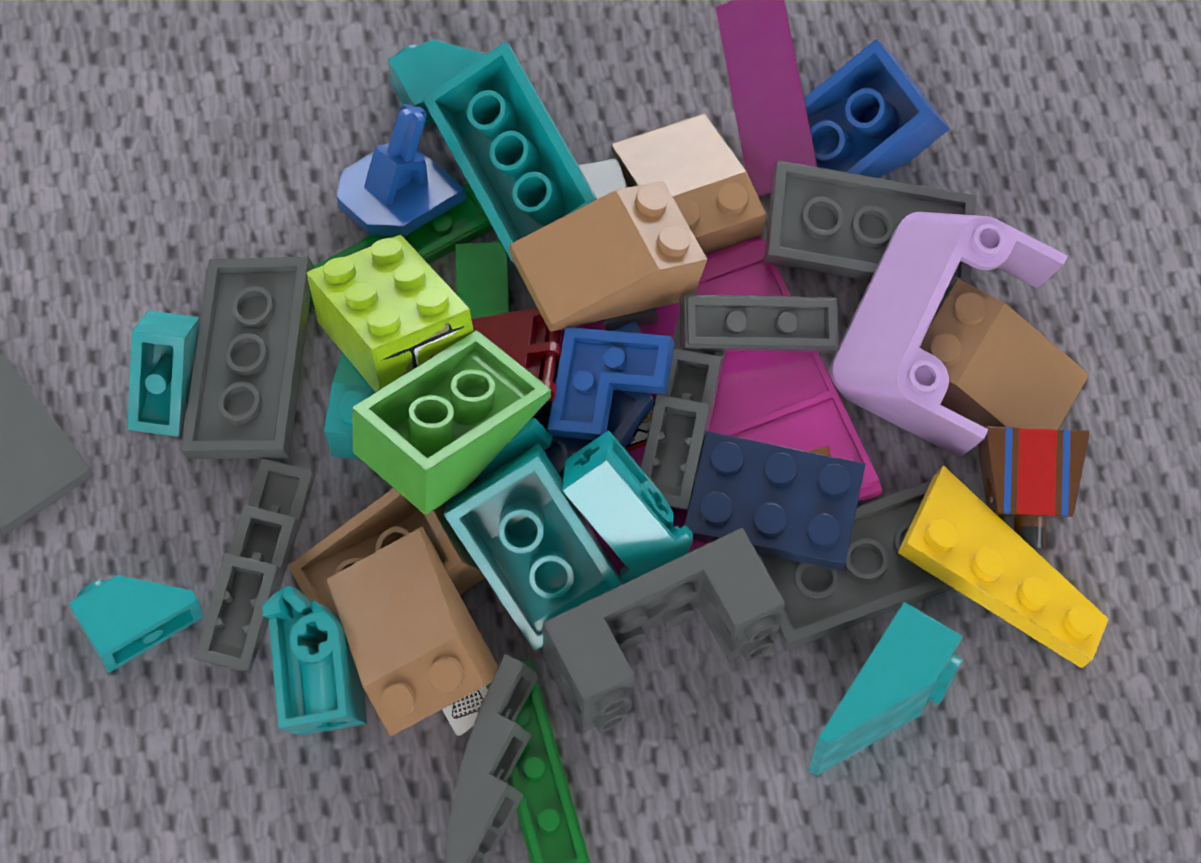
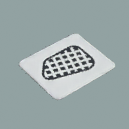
[442,686,488,736]

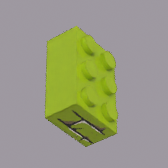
[306,234,474,392]

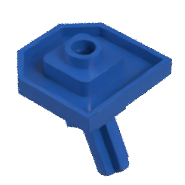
[336,104,466,237]

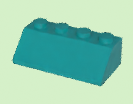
[422,41,597,264]

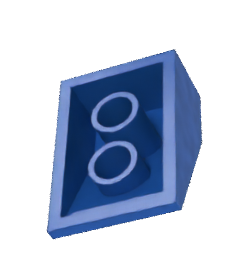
[804,38,950,178]

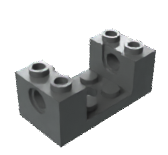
[543,528,785,733]

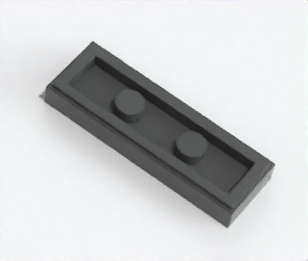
[679,294,839,353]

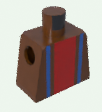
[978,426,1089,549]

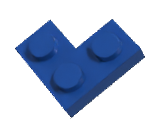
[548,327,675,440]

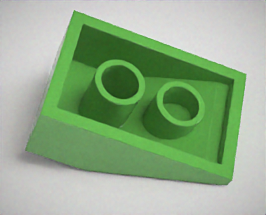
[352,330,551,515]

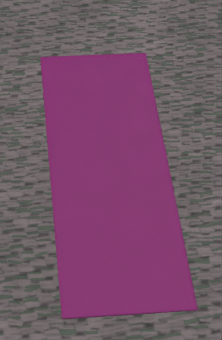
[715,0,817,197]

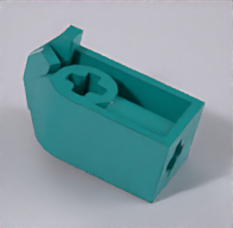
[562,430,693,584]
[262,586,367,736]

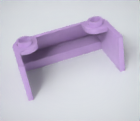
[828,212,1068,457]

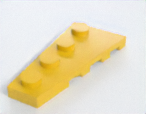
[898,465,1109,669]

